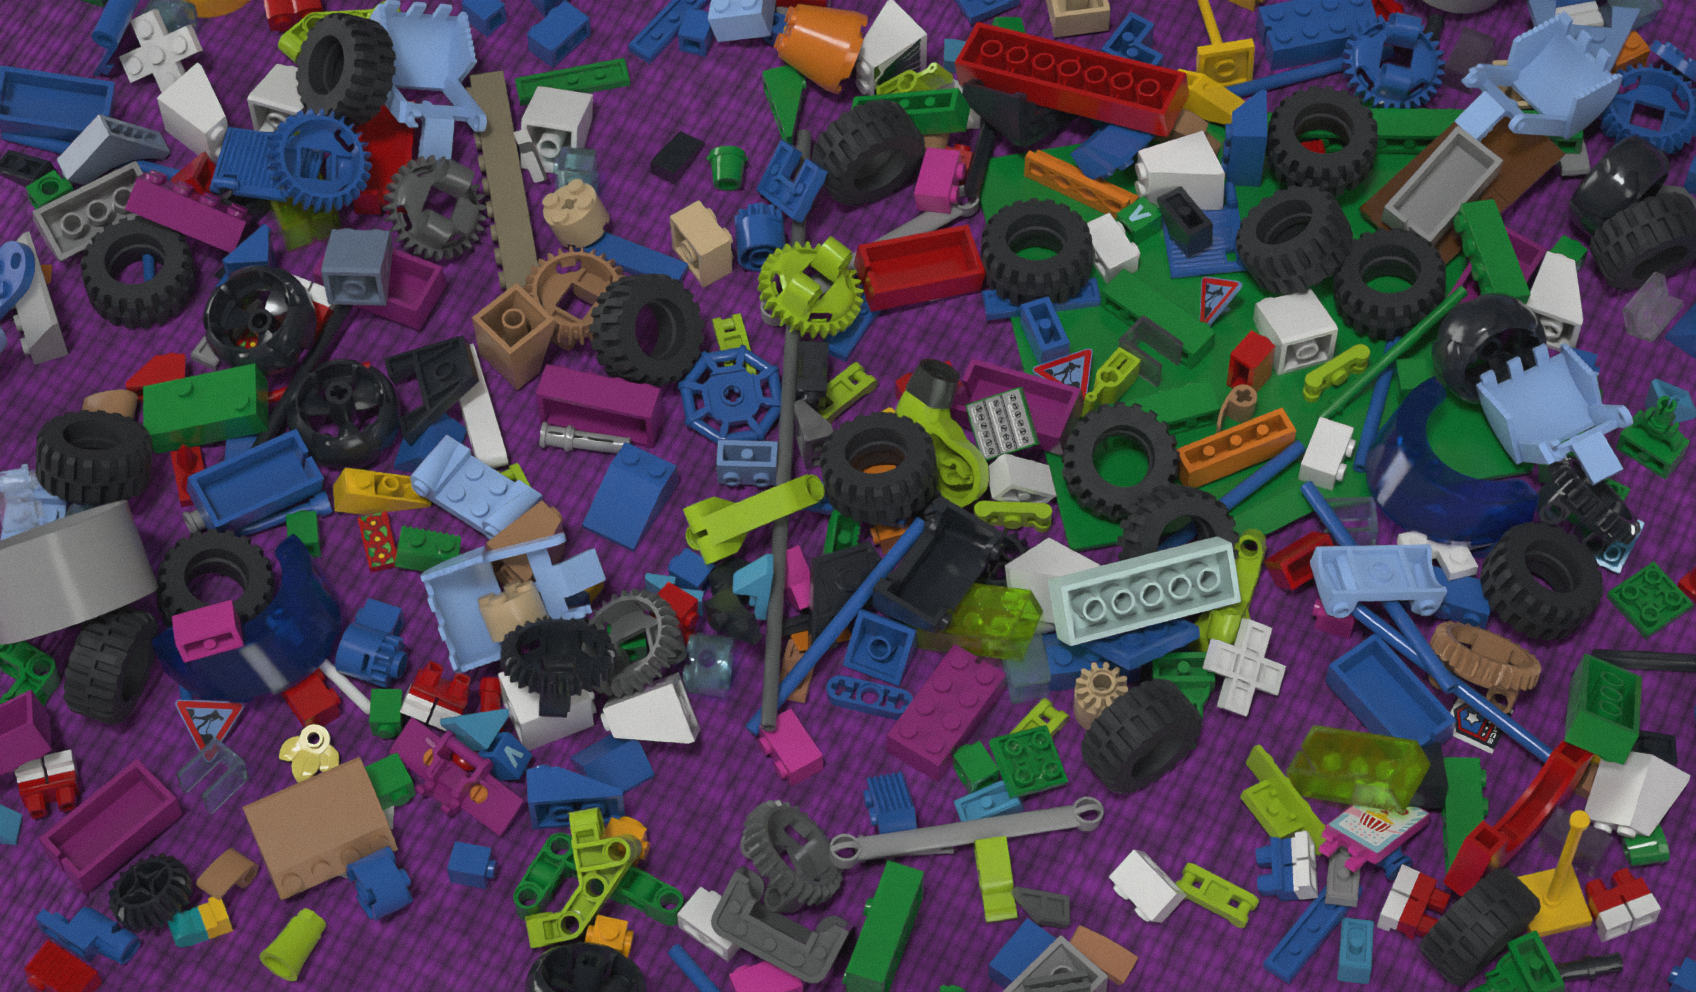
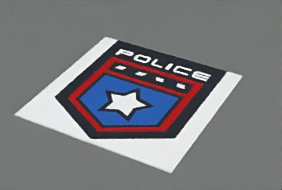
[1450,696,1514,754]

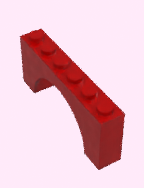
[1443,740,1594,897]

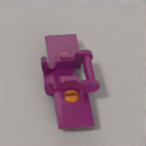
[388,717,526,837]

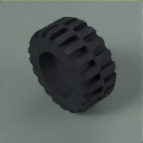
[296,12,396,126]
[1266,85,1379,197]
[812,99,925,206]
[1236,184,1353,294]
[1590,192,1696,291]
[981,198,1092,306]
[80,216,197,329]
[1334,228,1446,340]
[589,273,704,386]
[1062,402,1180,521]
[36,410,153,506]
[820,412,938,525]
[1117,484,1239,561]
[1480,522,1603,640]
[156,529,275,642]
[63,605,159,725]
[1081,678,1202,794]
[1420,867,1541,986]

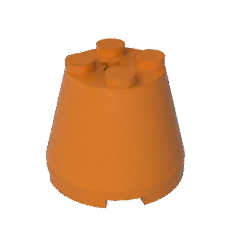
[774,4,868,94]

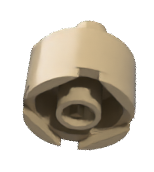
[542,179,610,248]
[477,580,549,642]

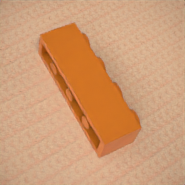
[1176,407,1296,488]

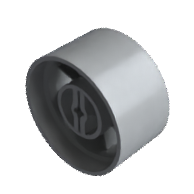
[0,500,158,645]

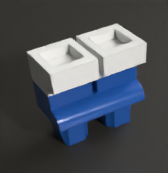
[1255,831,1318,902]

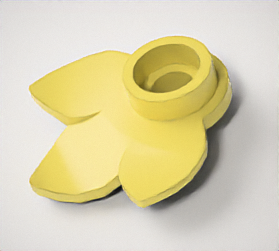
[279,724,340,783]

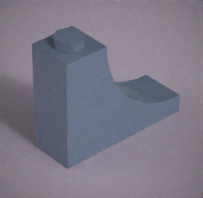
[57,114,170,185]

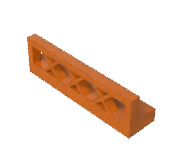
[1024,149,1139,219]

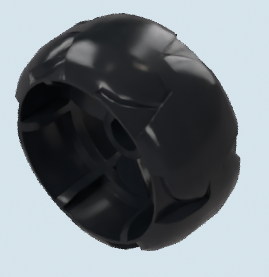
[1568,135,1671,238]
[203,265,317,377]
[1432,292,1547,405]
[286,359,401,471]
[524,942,648,992]

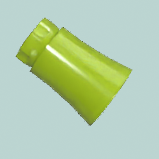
[259,908,326,981]

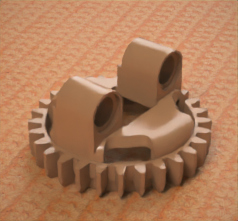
[523,246,626,351]
[1428,621,1542,714]

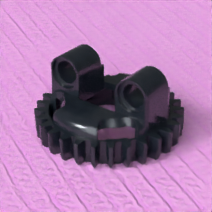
[1532,454,1641,556]
[500,615,616,718]

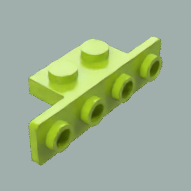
[1240,744,1326,856]

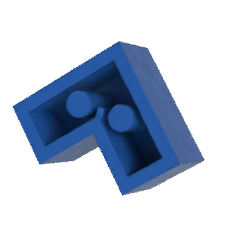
[1101,12,1164,67]

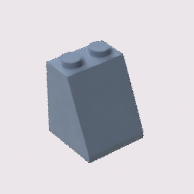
[321,228,393,306]

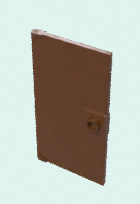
[1359,116,1565,265]

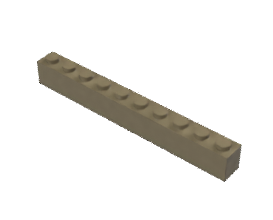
[466,70,542,305]

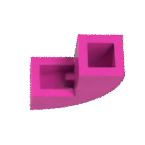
[784,545,810,610]

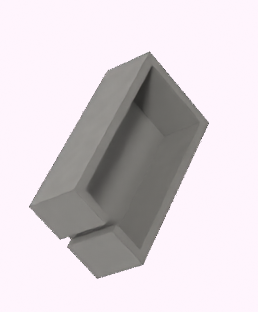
[1381,126,1503,247]

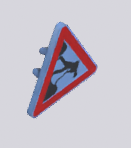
[1199,276,1242,326]
[1033,348,1093,400]
[175,700,244,761]

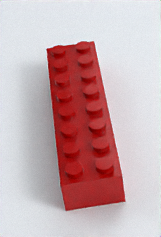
[955,22,1189,138]

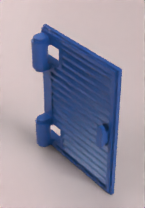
[209,127,325,204]
[1159,182,1247,279]

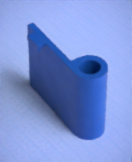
[91,0,140,77]

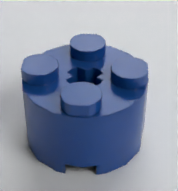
[346,846,413,921]

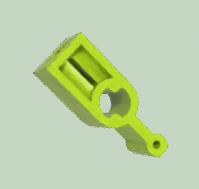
[876,63,953,95]
[1081,347,1141,417]
[974,836,1018,924]

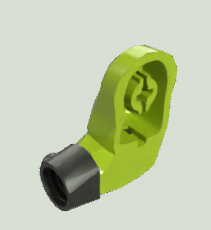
[895,359,989,508]

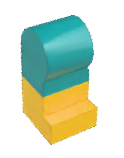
[167,897,233,947]

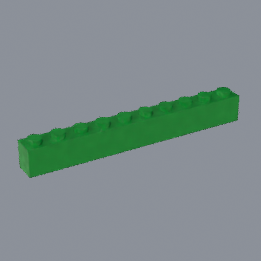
[1297,108,1583,154]

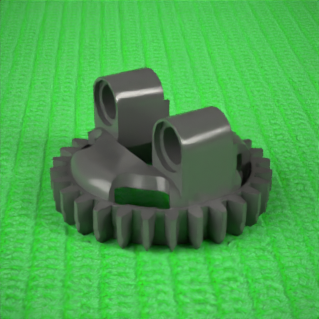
[382,155,487,261]
[579,588,687,698]
[740,799,843,913]

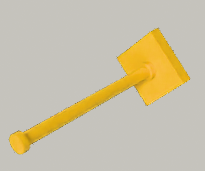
[1196,0,1255,87]
[1518,810,1593,937]

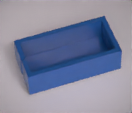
[1256,0,1377,71]
[0,65,116,141]
[186,429,324,533]
[1325,633,1457,770]

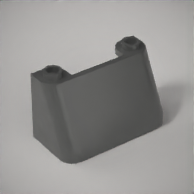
[711,865,854,983]

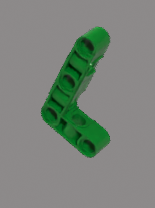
[0,641,61,706]
[513,832,684,926]

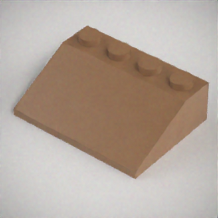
[242,757,398,900]

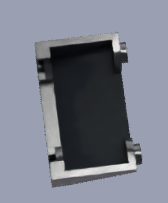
[962,78,1080,148]
[873,496,1004,634]

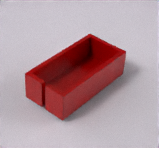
[352,101,419,214]
[854,224,986,312]

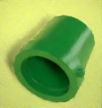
[707,146,749,191]
[1621,823,1670,867]

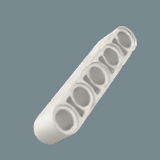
[458,344,509,469]

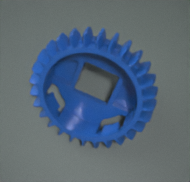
[1341,12,1446,109]
[1597,62,1696,154]
[265,108,372,213]

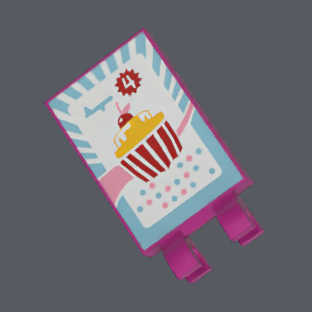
[1318,785,1430,872]

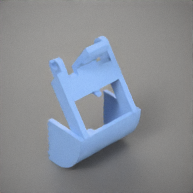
[370,0,487,161]
[1455,11,1623,142]
[1476,343,1633,485]
[420,533,606,673]

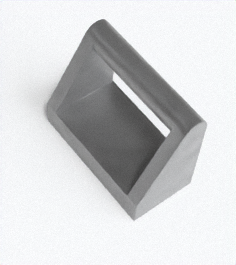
[794,400,833,470]

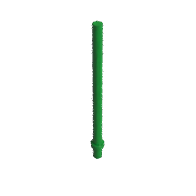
[1316,286,1468,419]

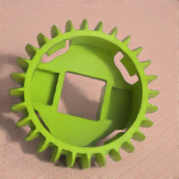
[757,236,864,339]

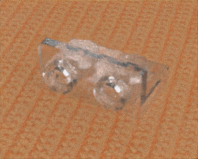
[1622,272,1683,342]
[0,464,44,533]

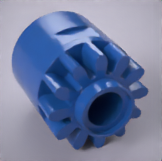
[734,202,786,272]
[335,622,408,688]

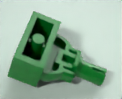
[1616,396,1690,480]
[1151,652,1215,750]
[1467,930,1565,992]

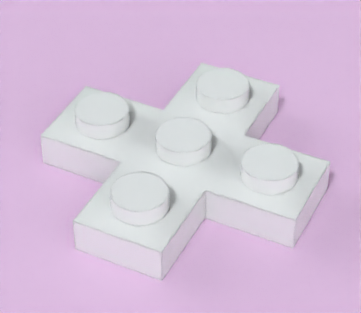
[119,9,203,93]
[1397,499,1493,581]
[1202,618,1286,716]

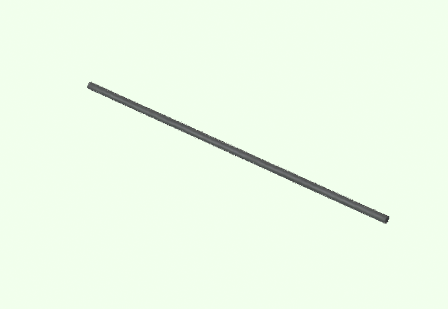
[760,129,812,731]

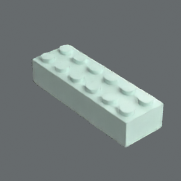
[1048,536,1241,646]

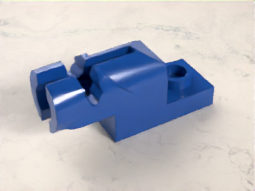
[35,907,141,965]

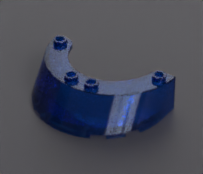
[1365,376,1539,546]
[151,533,343,703]

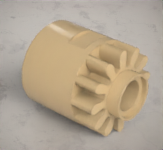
[1073,662,1128,730]

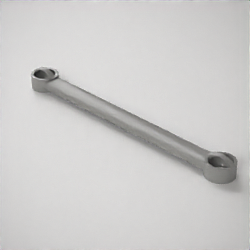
[760,185,979,326]
[829,797,1104,869]

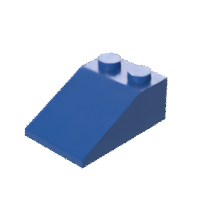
[582,442,679,552]
[526,765,626,830]

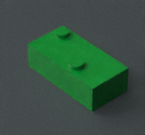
[143,363,269,454]
[1564,653,1642,765]
[842,860,924,992]

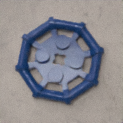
[677,345,782,445]

